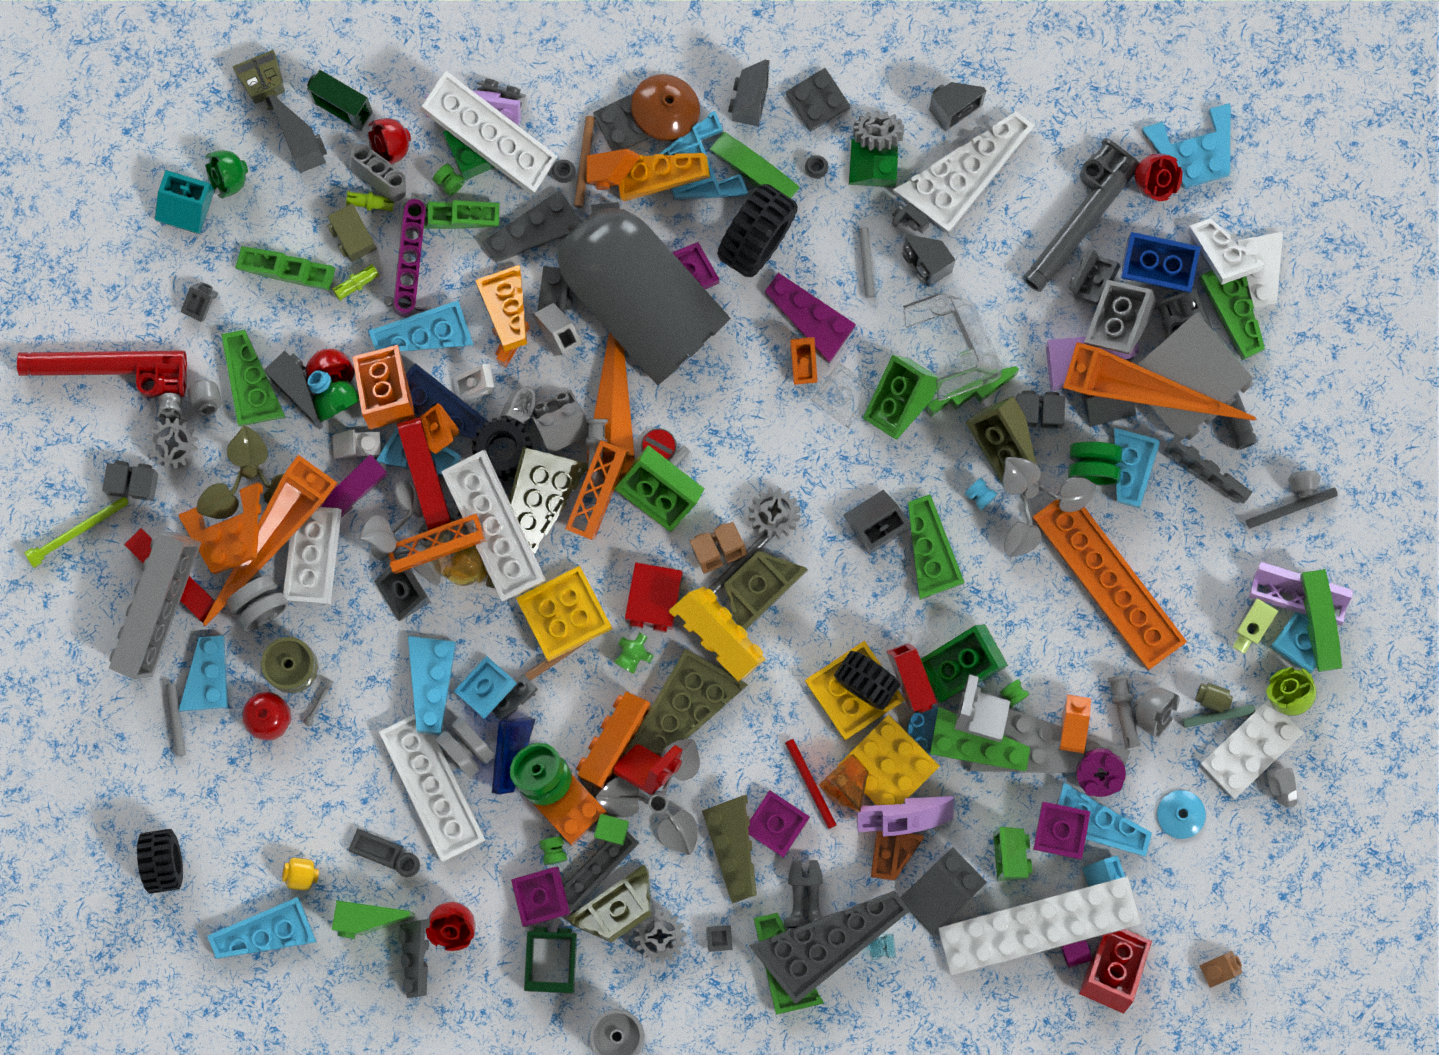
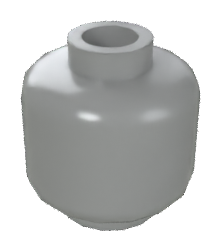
[188,379,222,416]

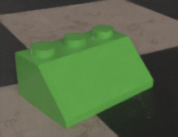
[614,445,705,532]

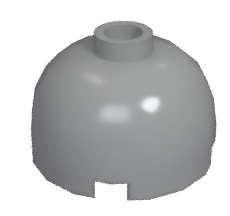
[1134,688,1180,737]

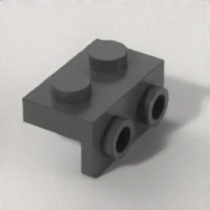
[1069,249,1121,306]

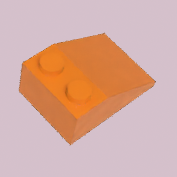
[352,345,415,430]
[532,775,608,846]

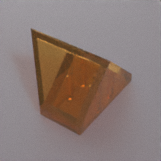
[819,754,869,812]

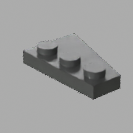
[398,919,430,998]

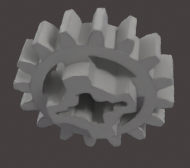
[853,111,904,151]
[146,418,198,469]
[749,487,800,540]
[634,910,687,964]

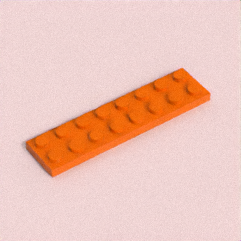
[1032,499,1187,671]

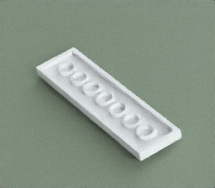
[938,876,1142,976]

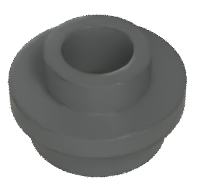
[805,155,828,179]
[552,160,576,183]
[396,853,420,877]

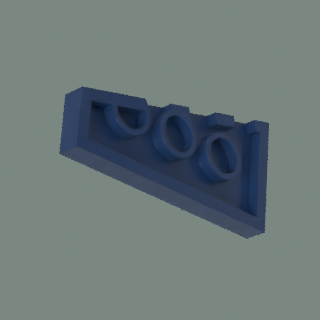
[406,363,489,439]

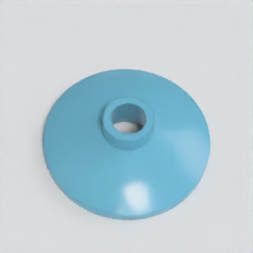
[1157,790,1206,839]

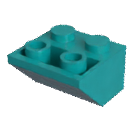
[155,170,215,235]

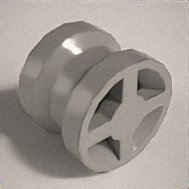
[158,393,182,422]

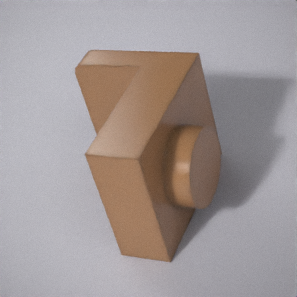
[1199,951,1243,988]

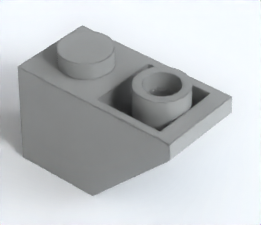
[533,303,583,356]

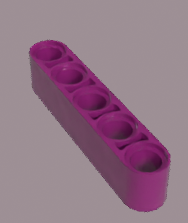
[393,199,426,316]

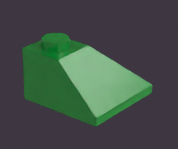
[849,139,898,188]

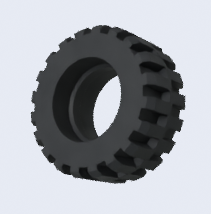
[717,184,798,277]

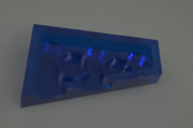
[491,717,536,795]

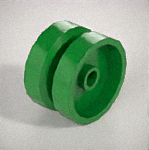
[1068,442,1122,485]
[510,742,572,806]

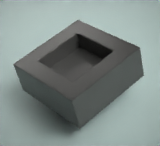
[706,925,733,952]

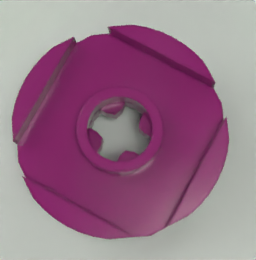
[1076,748,1126,797]

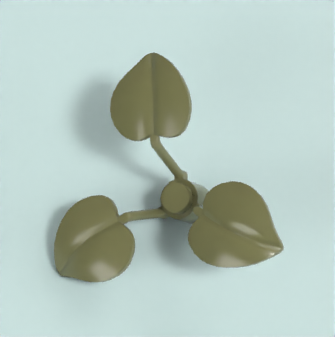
[197,425,284,519]

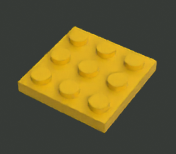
[516,565,612,662]
[804,640,905,741]
[837,714,940,805]

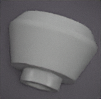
[1288,471,1321,498]

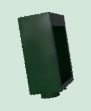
[307,70,373,131]
[524,927,577,994]

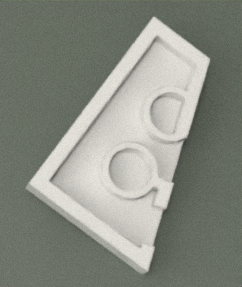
[1188,218,1265,285]
[1236,232,1283,310]

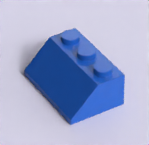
[1121,232,1201,293]

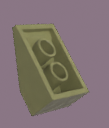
[965,396,1036,483]

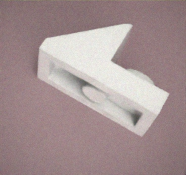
[453,364,494,400]
[333,429,381,459]

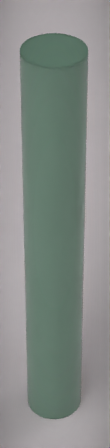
[1182,705,1255,728]

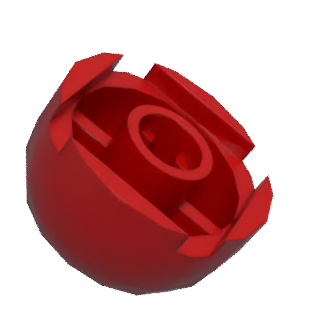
[368,118,411,164]
[1135,154,1183,202]
[305,349,355,383]
[242,692,291,741]
[426,901,476,951]

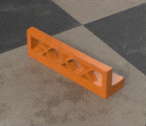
[565,440,630,540]
[388,513,487,574]

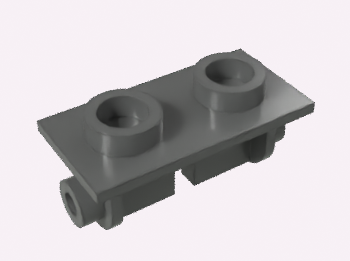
[477,78,526,109]
[492,674,538,722]

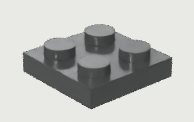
[786,68,850,132]
[593,94,651,151]

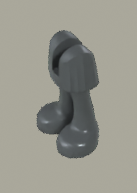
[784,860,824,929]

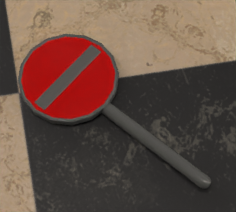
[641,428,676,460]

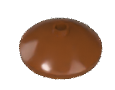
[631,74,700,141]

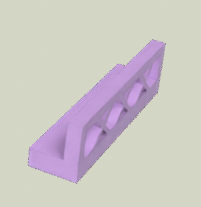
[1249,562,1353,626]

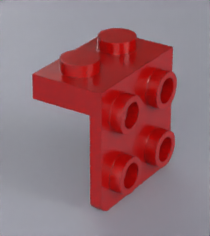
[613,744,683,796]

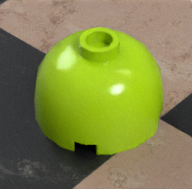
[1266,667,1317,716]

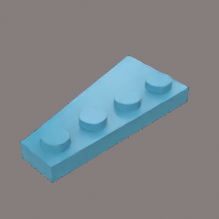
[369,300,474,352]
[408,636,456,735]
[1058,783,1152,857]
[207,897,317,959]

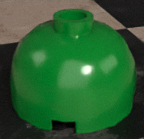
[205,150,248,199]
[313,380,360,423]

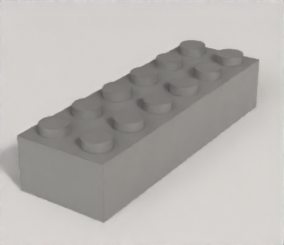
[109,532,201,679]

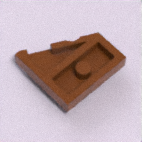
[870,831,924,881]

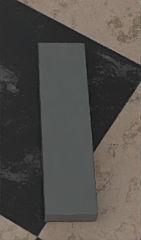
[563,831,639,913]

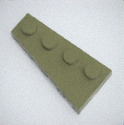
[702,795,757,903]

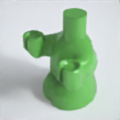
[614,633,654,674]

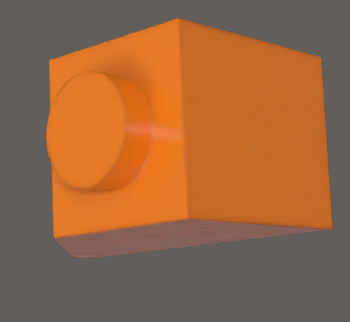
[587,149,639,190]
[1060,694,1091,753]

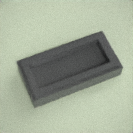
[348,828,403,869]

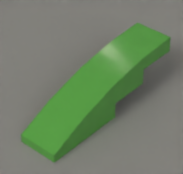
[710,132,800,198]
[403,200,500,229]
[235,246,336,291]
[926,366,1019,417]
[1300,569,1342,672]

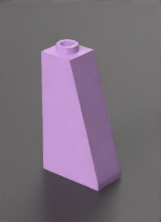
[1046,337,1139,391]

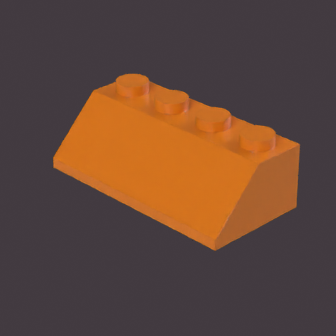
[576,691,651,790]

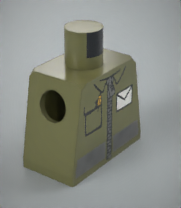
[232,50,285,110]

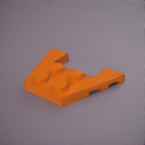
[178,482,263,574]

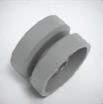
[226,575,289,632]
[435,716,496,779]
[590,1009,645,1055]

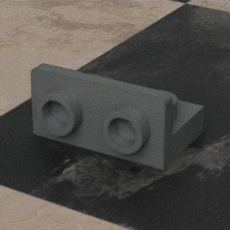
[537,266,572,315]

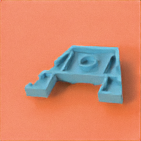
[1142,103,1231,189]
[660,111,748,200]

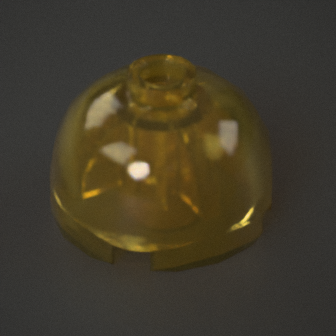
[442,545,488,586]

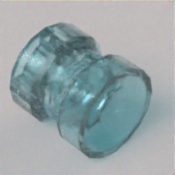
[869,933,896,960]

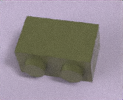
[327,203,377,262]

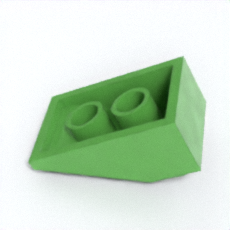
[863,354,942,439]
[993,827,1032,881]
[332,900,415,939]

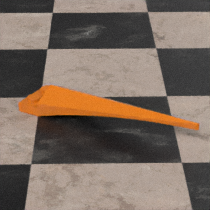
[586,332,635,482]
[1063,342,1257,421]
[203,454,338,626]

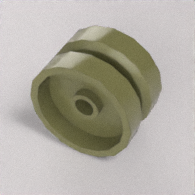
[261,637,319,694]

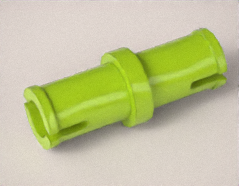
[346,191,394,212]
[332,264,380,301]

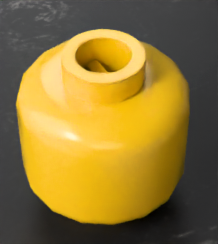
[282,857,319,891]

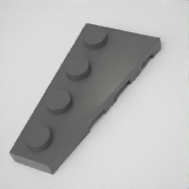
[482,190,582,263]
[1164,433,1252,504]

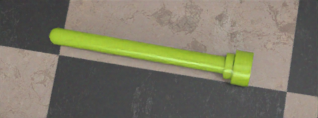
[24,497,129,568]

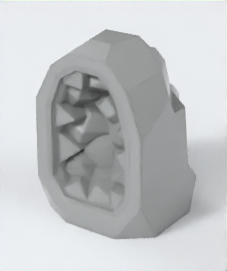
[500,386,536,426]
[1266,768,1297,808]

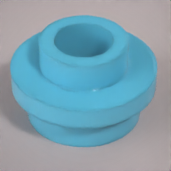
[308,370,331,394]

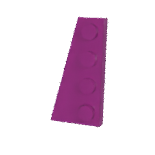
[765,272,856,364]

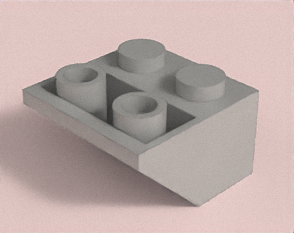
[531,390,589,454]

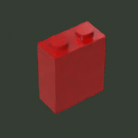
[625,562,683,633]
[886,643,937,713]

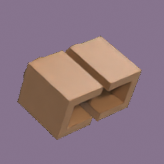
[690,522,747,574]

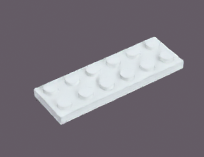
[419,71,558,195]
[441,450,546,602]
[379,714,486,863]

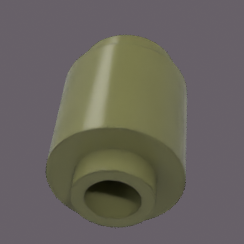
[1195,683,1233,713]

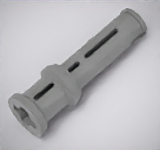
[586,419,608,491]
[1107,674,1140,749]

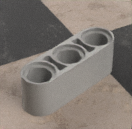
[350,144,406,201]

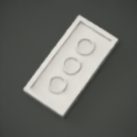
[283,507,342,605]
[1199,699,1304,800]

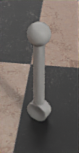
[384,296,432,312]
[304,680,333,726]

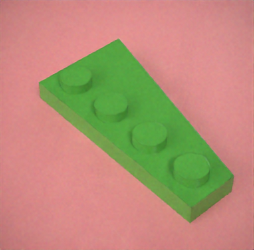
[221,330,286,427]
[930,706,1030,772]
[753,913,824,1015]

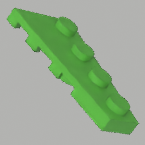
[1199,270,1265,361]
[908,494,965,600]

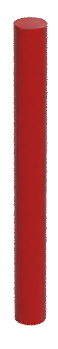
[785,739,837,830]

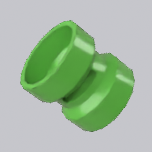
[432,163,465,197]
[539,836,568,866]

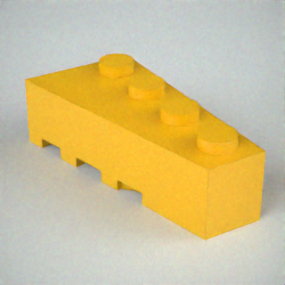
[669,586,766,681]

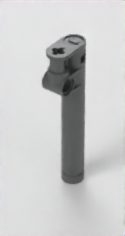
[1022,138,1139,292]
[1154,289,1258,451]

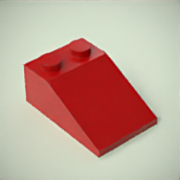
[1079,929,1152,1014]

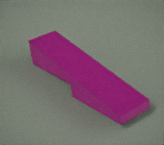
[321,454,388,518]

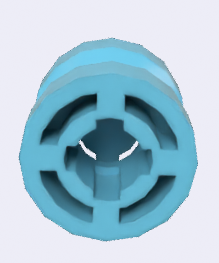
[964,477,998,511]

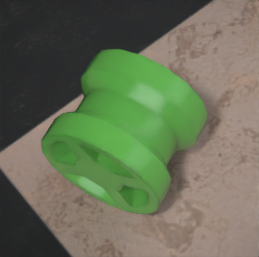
[999,679,1030,708]

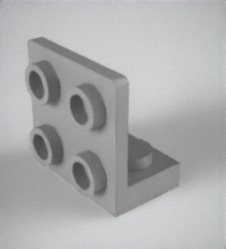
[954,674,1010,742]

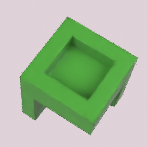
[594,814,630,846]

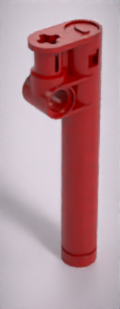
[17,351,187,399]

